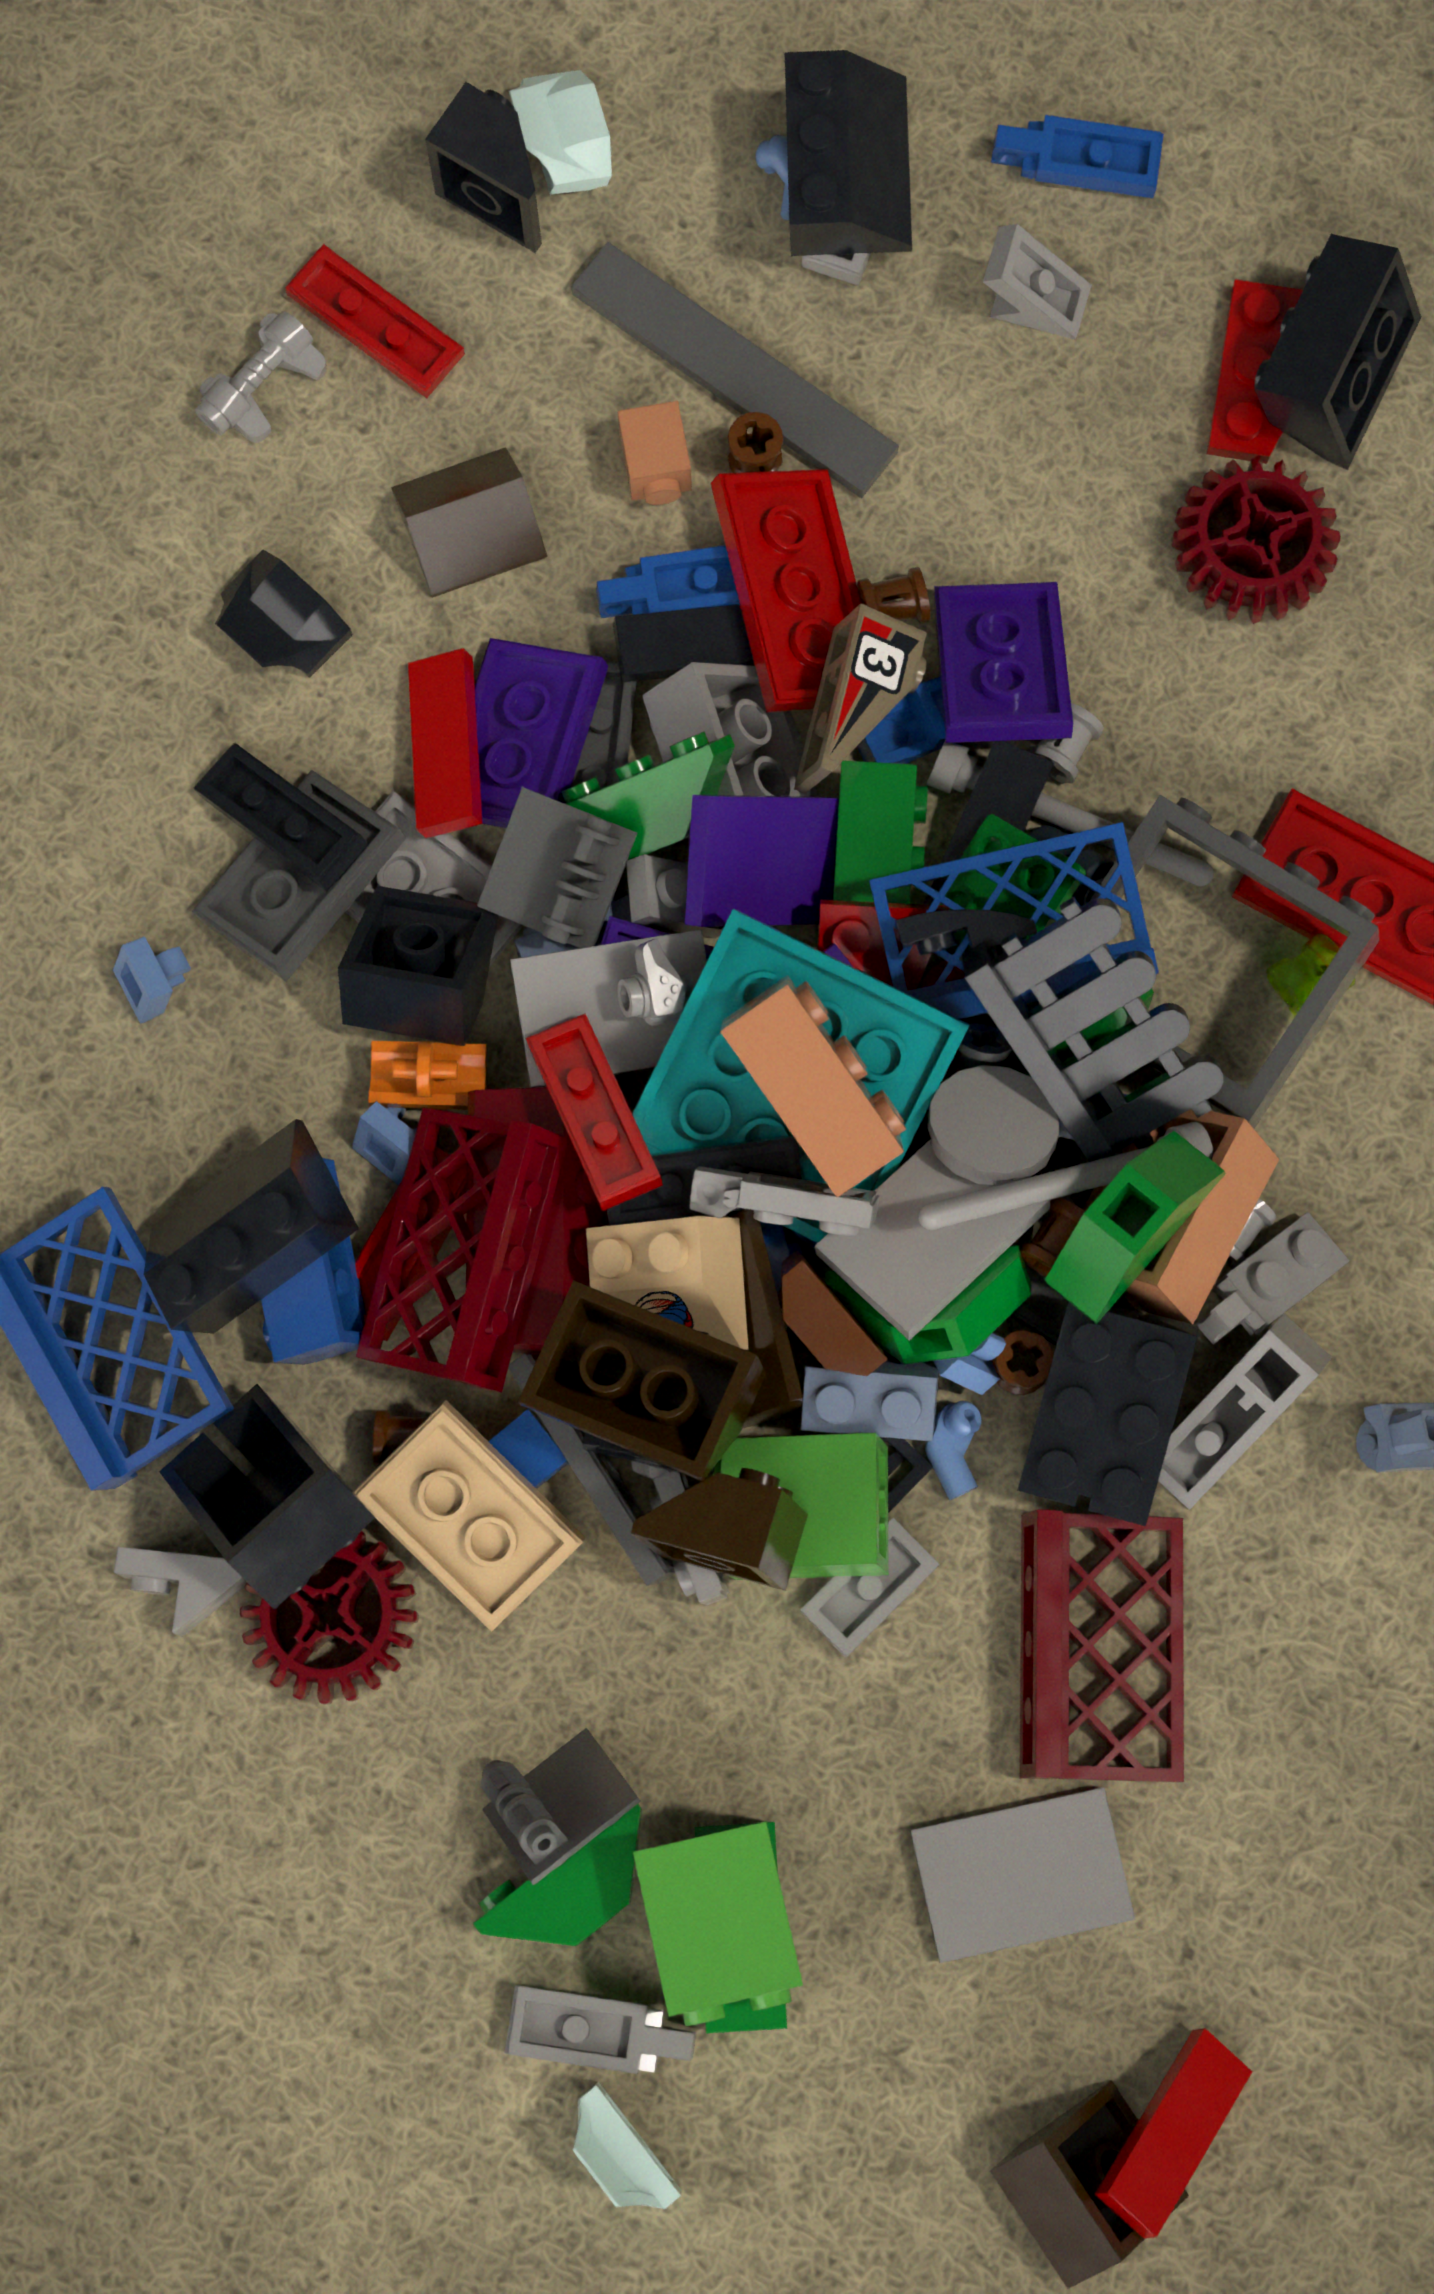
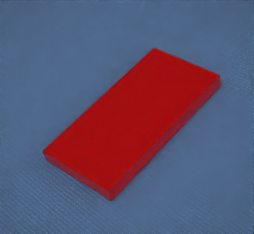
[710,469,862,712]
[1232,788,1434,1005]

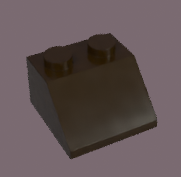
[630,1468,808,1591]
[990,2080,1189,2289]

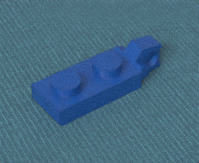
[991,115,1164,198]
[596,545,740,619]

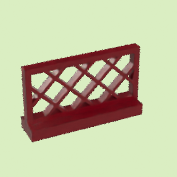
[356,1107,569,1393]
[1020,1509,1184,1782]

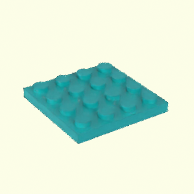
[632,908,969,1243]

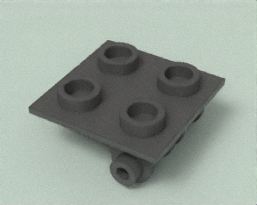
[477,787,638,948]
[481,1727,641,1886]

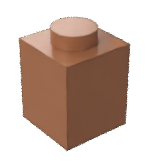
[617,401,692,505]

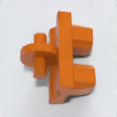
[368,1041,488,1110]

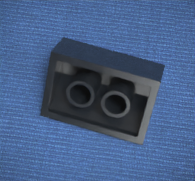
[784,50,912,256]
[1255,234,1421,470]
[143,1119,359,1334]

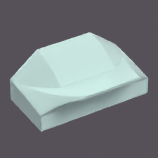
[508,70,612,194]
[573,2082,682,2209]

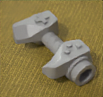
[194,311,327,443]
[618,927,724,1026]

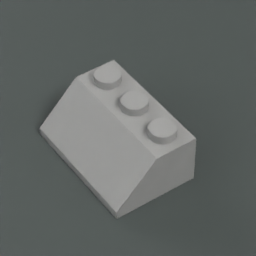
[642,662,819,844]

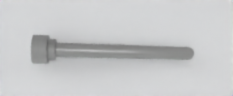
[927,740,1214,886]
[918,1122,1214,1230]

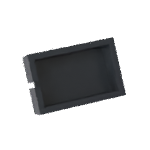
[1017,1301,1199,1527]
[159,1384,375,1609]

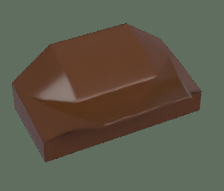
[778,1250,887,1376]

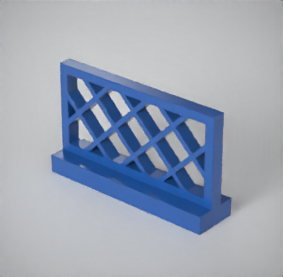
[869,822,1159,1019]
[0,1186,234,1491]

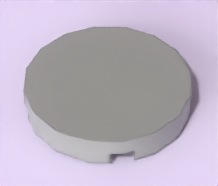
[927,1065,1059,1185]

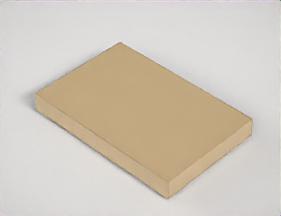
[354,1400,585,1632]

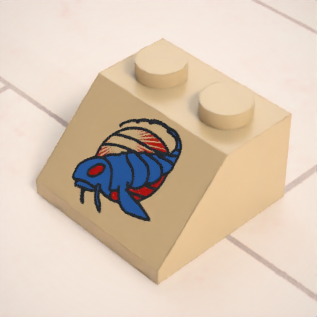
[586,1216,748,1350]

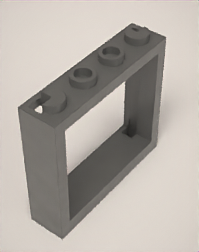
[1090,795,1380,1129]

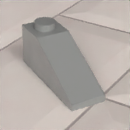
[1158,1313,1332,1510]

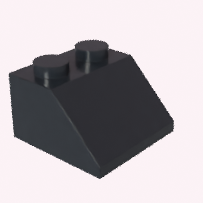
[425,82,542,253]
[338,886,498,1046]

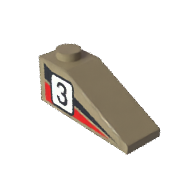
[794,604,927,794]

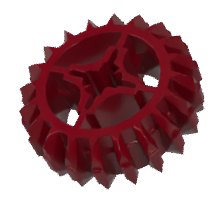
[1171,455,1341,625]
[240,1531,419,1705]

